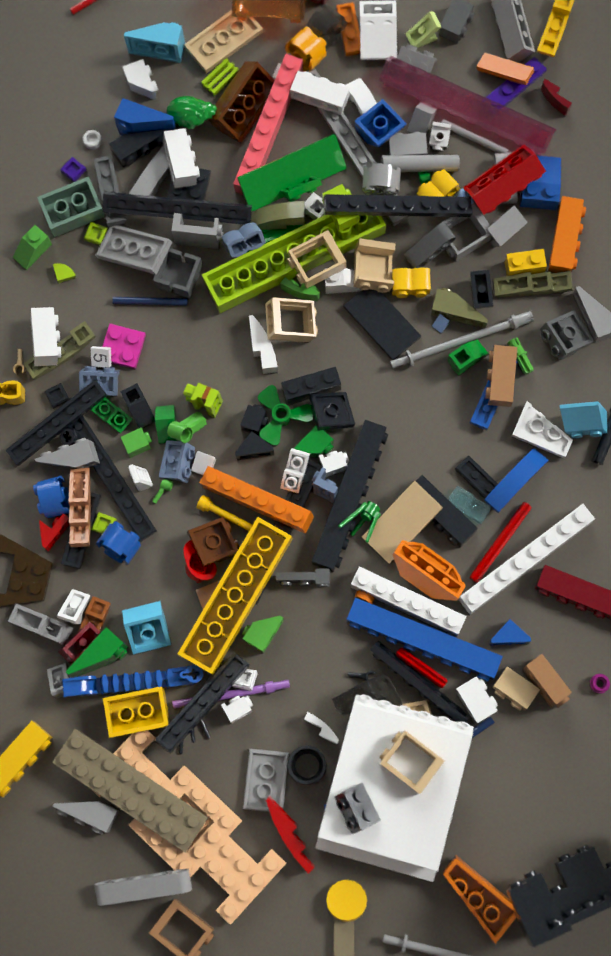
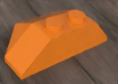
[392,540,466,601]

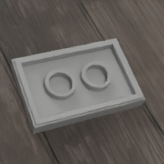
[243,749,289,812]

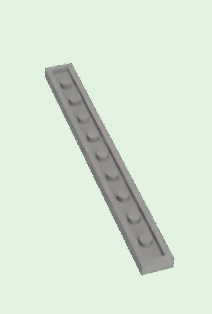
[309,69,409,226]

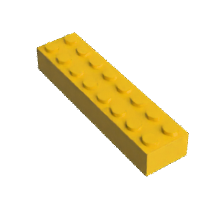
[178,517,293,675]

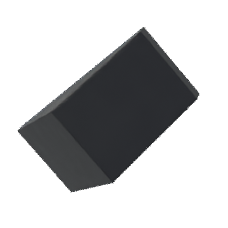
[235,431,274,460]

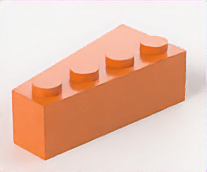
[443,855,516,944]

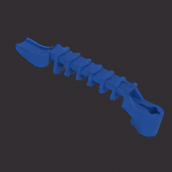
[62,665,203,697]

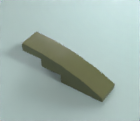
[493,271,573,297]

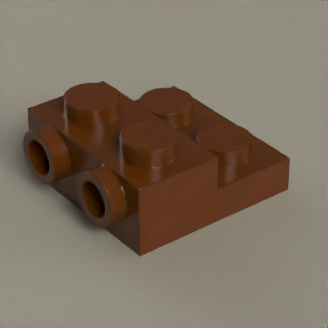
[187,517,239,567]

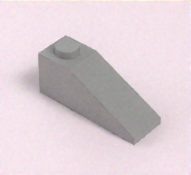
[573,286,611,343]

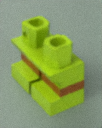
[183,383,223,418]

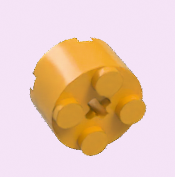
[285,27,327,72]

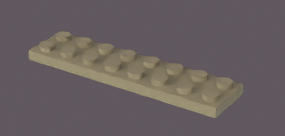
[52,729,208,853]

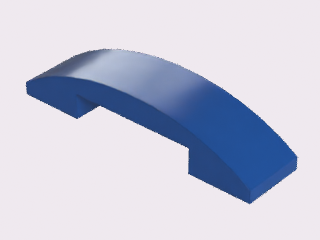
[484,448,549,513]

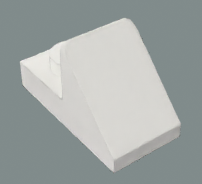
[57,589,90,624]

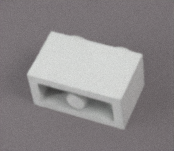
[455,676,498,724]

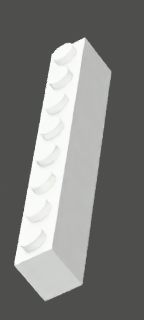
[458,504,595,615]

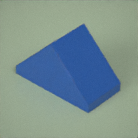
[489,619,531,645]

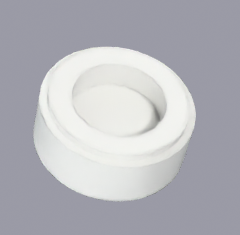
[83,130,102,150]

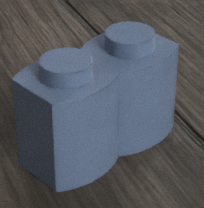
[221,223,265,257]

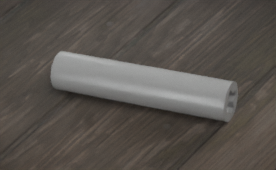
[381,155,460,172]

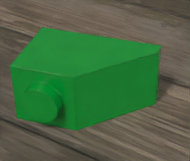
[294,426,334,458]

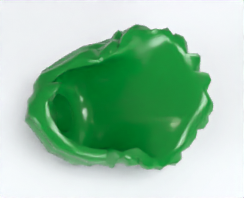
[166,96,217,129]

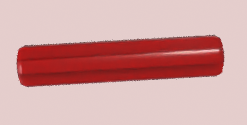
[396,647,448,688]

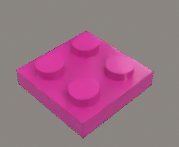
[102,324,146,369]

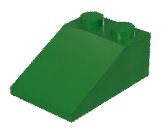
[66,627,128,677]

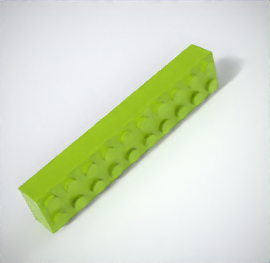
[202,194,386,313]

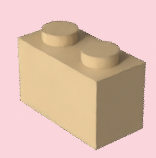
[492,667,540,711]

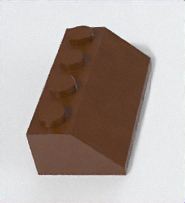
[207,61,275,143]

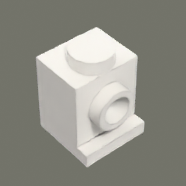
[429,121,451,151]
[305,192,325,220]
[319,451,349,477]
[221,695,253,723]

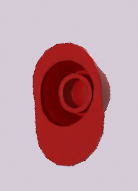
[183,540,217,583]

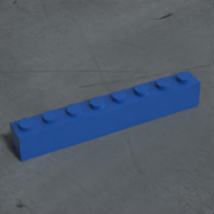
[347,598,503,681]

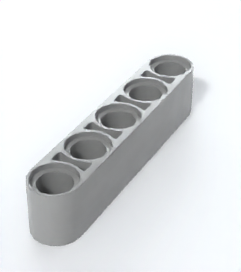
[94,869,192,906]

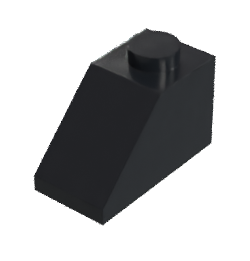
[470,270,493,309]

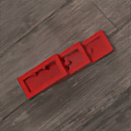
[266,795,314,874]

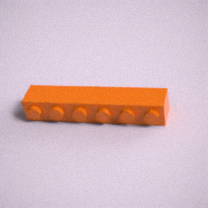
[199,466,314,534]

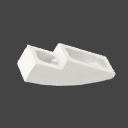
[249,315,278,374]

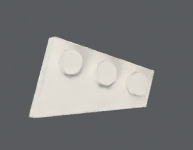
[512,401,573,459]

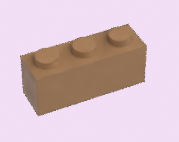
[485,345,517,407]

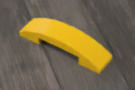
[537,0,574,57]

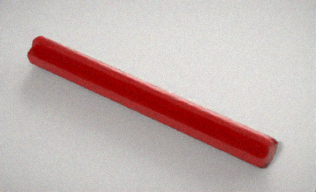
[470,502,532,583]

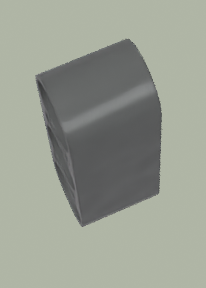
[404,222,456,268]

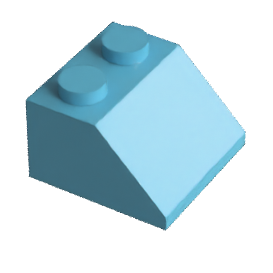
[560,401,607,438]
[122,601,171,654]

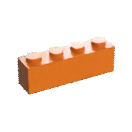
[548,196,586,273]

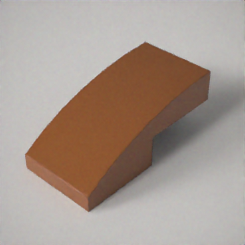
[77,596,111,633]

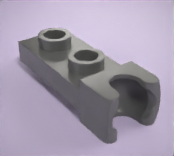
[276,569,330,587]

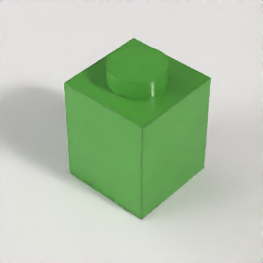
[121,428,152,458]

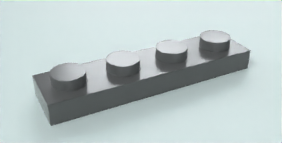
[93,156,126,227]

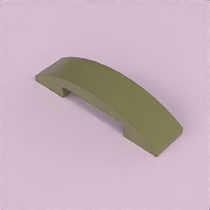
[23,321,96,379]

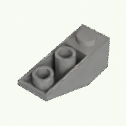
[35,438,100,468]
[53,802,120,834]

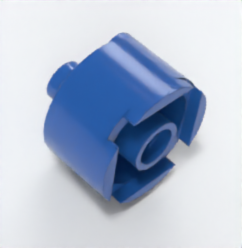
[33,476,70,519]
[96,521,141,565]

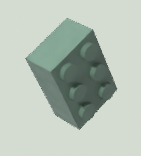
[37,177,105,237]

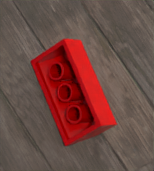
[463,144,546,215]

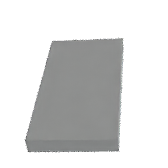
[95,225,172,275]

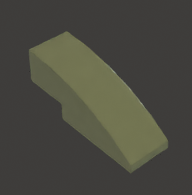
[251,201,305,230]

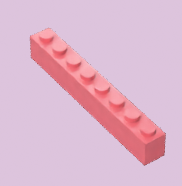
[233,54,303,194]

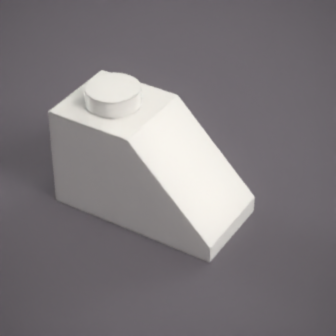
[324,268,361,294]

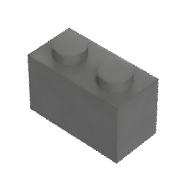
[438,0,475,44]

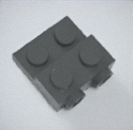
[540,310,594,360]

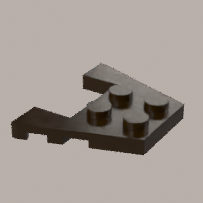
[0,534,53,607]

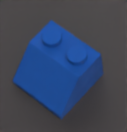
[355,99,406,147]

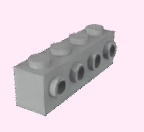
[491,0,535,62]

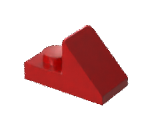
[39,514,69,552]

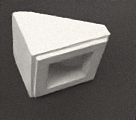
[191,451,216,475]

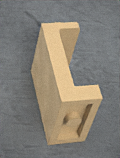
[353,238,395,293]

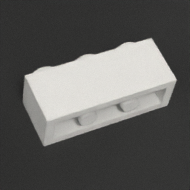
[290,71,349,115]
[163,129,200,188]
[30,307,61,366]

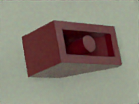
[58,622,101,665]

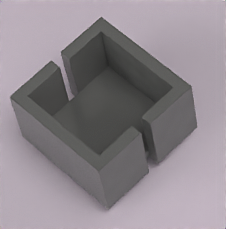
[153,248,203,299]

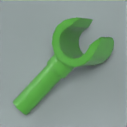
[152,479,174,503]

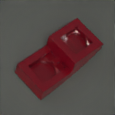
[541,79,572,116]

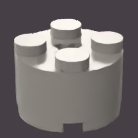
[362,163,401,196]

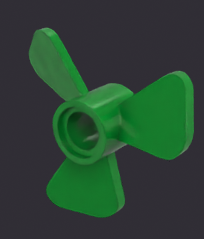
[258,385,313,446]

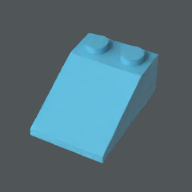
[124,22,185,63]

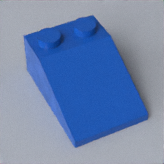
[114,98,176,135]
[520,156,561,210]

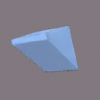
[432,314,449,333]

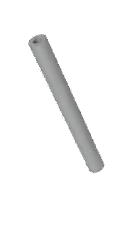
[441,119,509,153]

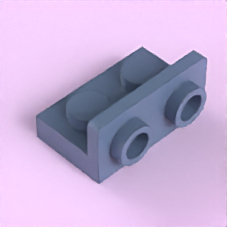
[79,366,120,396]
[159,441,195,483]
[312,467,338,503]

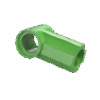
[167,411,207,443]

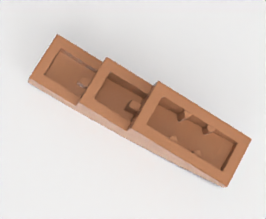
[68,468,91,547]

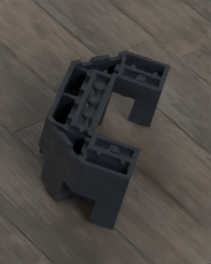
[506,845,611,948]

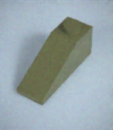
[431,288,488,329]

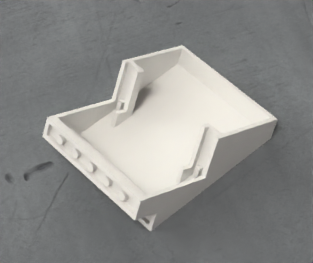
[315,695,473,882]

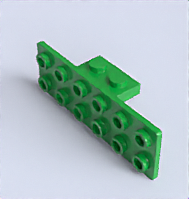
[237,134,347,212]

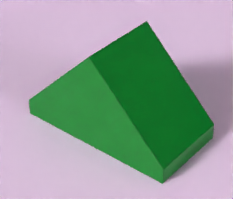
[155,405,178,444]

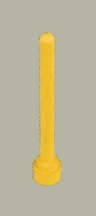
[196,495,253,531]

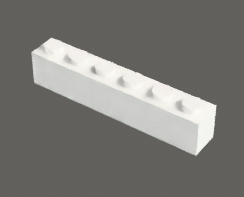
[351,567,467,637]

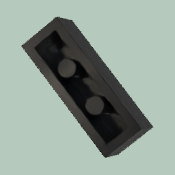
[281,366,341,406]

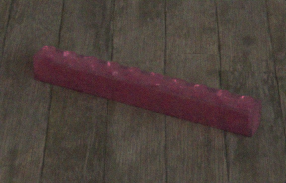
[379,56,557,154]

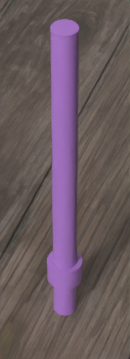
[172,680,290,709]

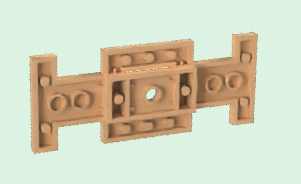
[94,730,286,925]

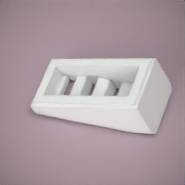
[128,465,153,492]

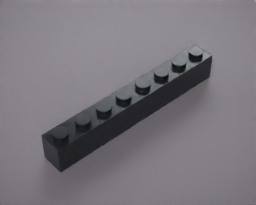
[312,419,389,572]

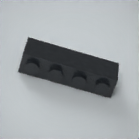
[416,475,478,548]

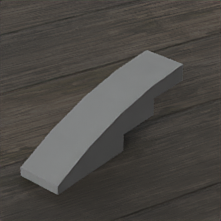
[129,145,170,196]

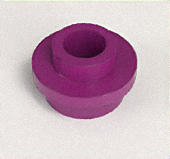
[590,674,610,694]

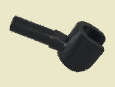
[348,671,376,683]

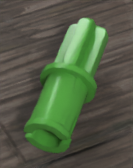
[507,338,534,375]

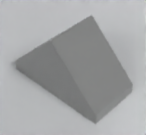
[407,100,439,134]
[47,663,71,698]

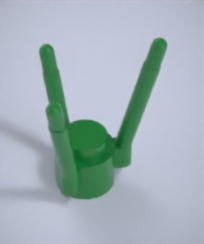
[338,501,381,543]

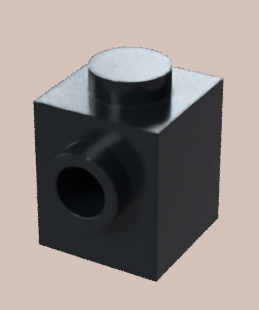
[240,404,269,436]

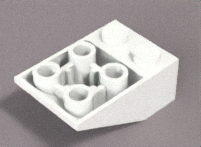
[359,1,397,60]

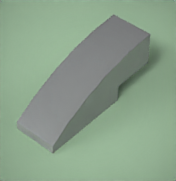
[8,604,73,645]

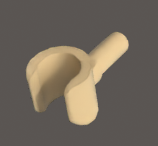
[13,349,26,374]

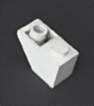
[122,59,158,100]

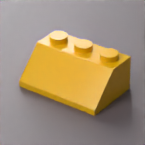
[103,686,169,738]

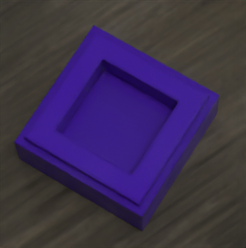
[60,157,86,182]

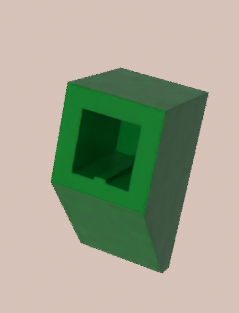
[447,339,489,376]

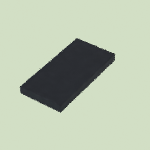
[344,289,421,360]

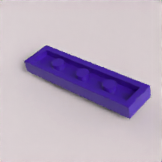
[481,56,547,116]

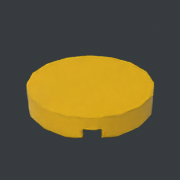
[326,880,367,922]

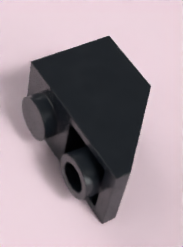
[120,383,155,428]

